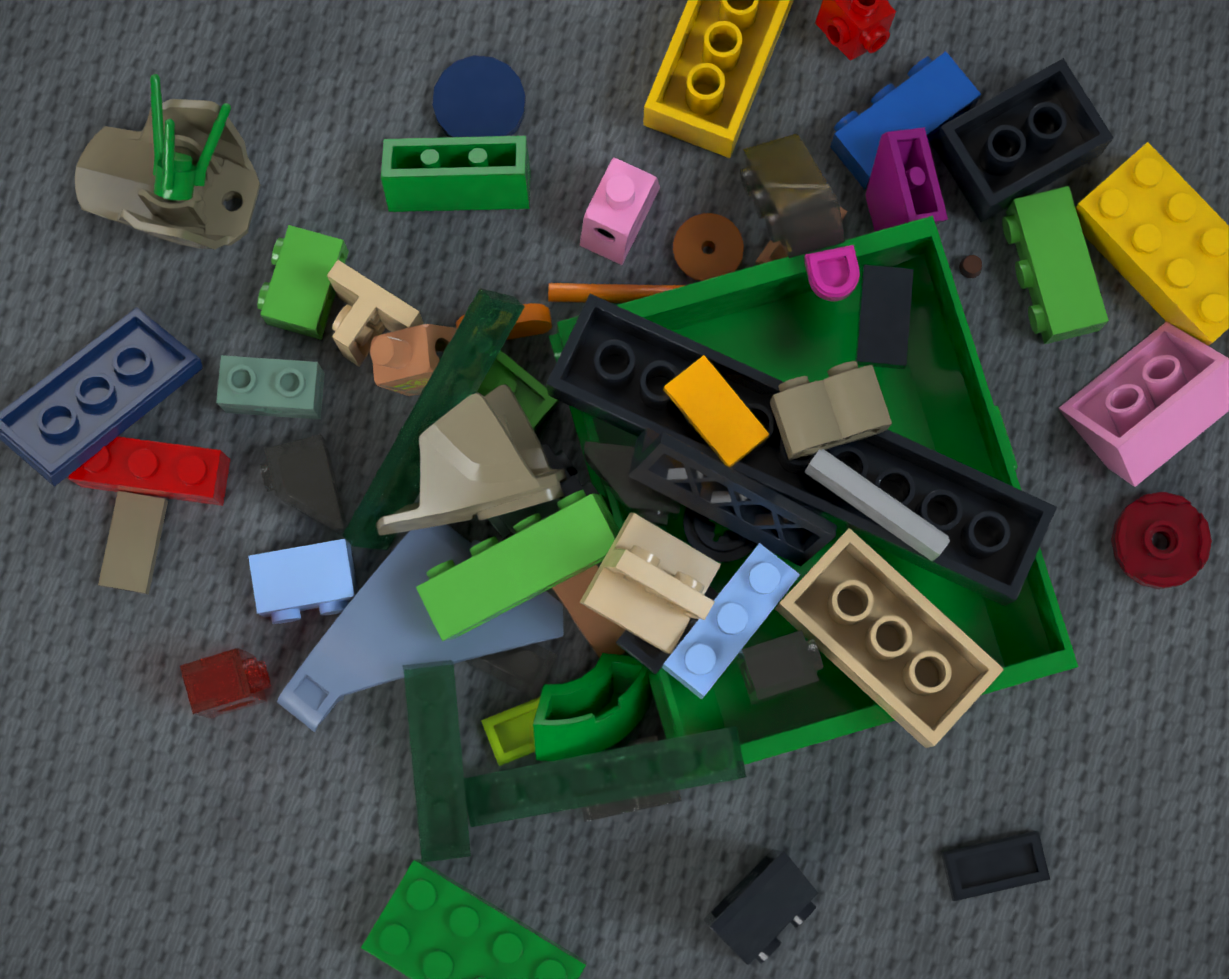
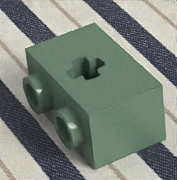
[216,355,325,419]

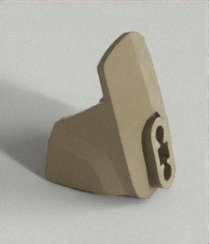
[75,99,261,250]
[376,384,567,535]

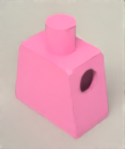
[580,158,660,265]

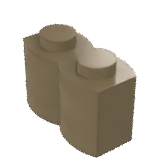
[770,361,892,460]

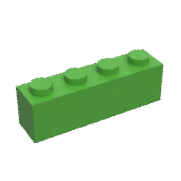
[416,490,620,641]

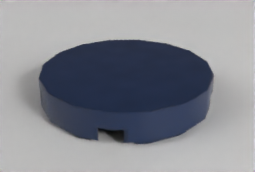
[432,55,526,137]

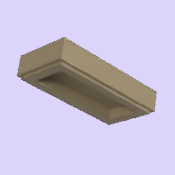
[98,491,168,595]

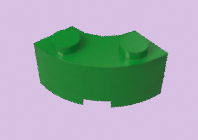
[533,653,652,762]

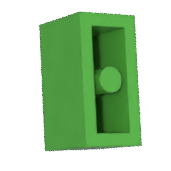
[257,225,349,340]

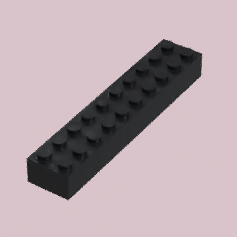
[546,294,1057,606]

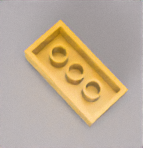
[643,0,794,158]
[1075,142,1229,346]

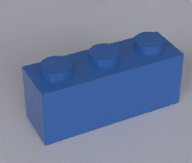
[830,51,981,190]

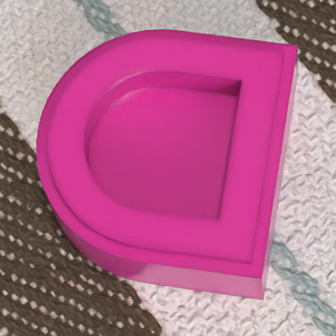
[804,245,860,301]

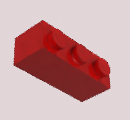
[68,437,231,506]

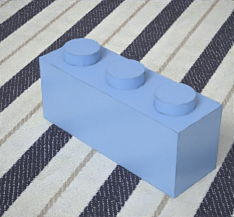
[662,543,800,699]

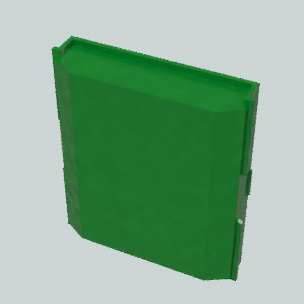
[549,216,1079,784]

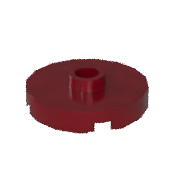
[1111,492,1212,589]

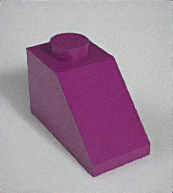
[865,127,948,232]

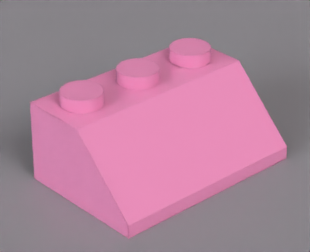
[1059,321,1229,487]

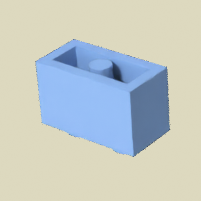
[248,539,358,624]

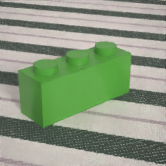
[1002,186,1109,345]

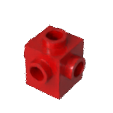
[815,0,897,61]

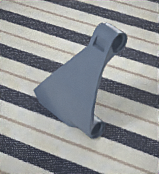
[277,524,563,732]

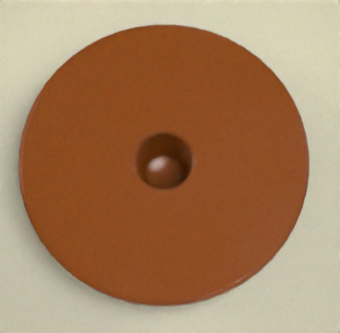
[673,213,744,281]

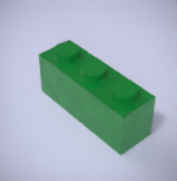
[381,136,531,212]

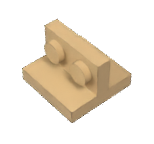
[327,260,424,367]
[579,513,721,654]

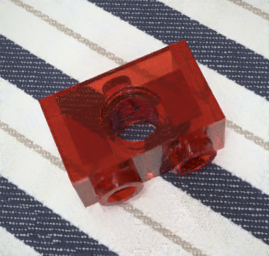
[180,648,271,719]

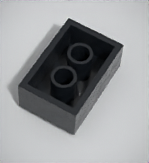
[933,58,1114,222]

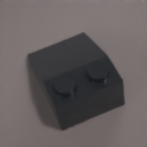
[703,849,818,965]

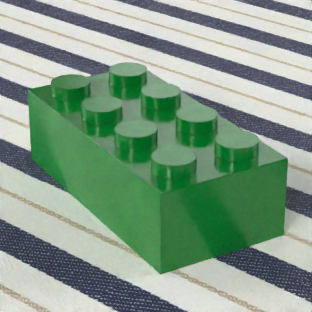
[361,859,587,979]

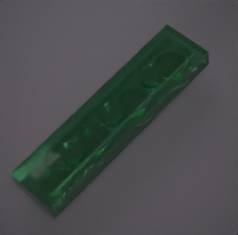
[402,660,471,862]

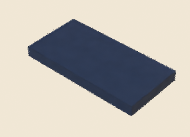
[0,307,203,487]

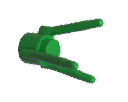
[150,74,231,201]

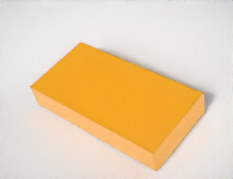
[664,355,769,467]

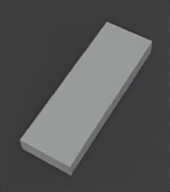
[805,449,950,561]

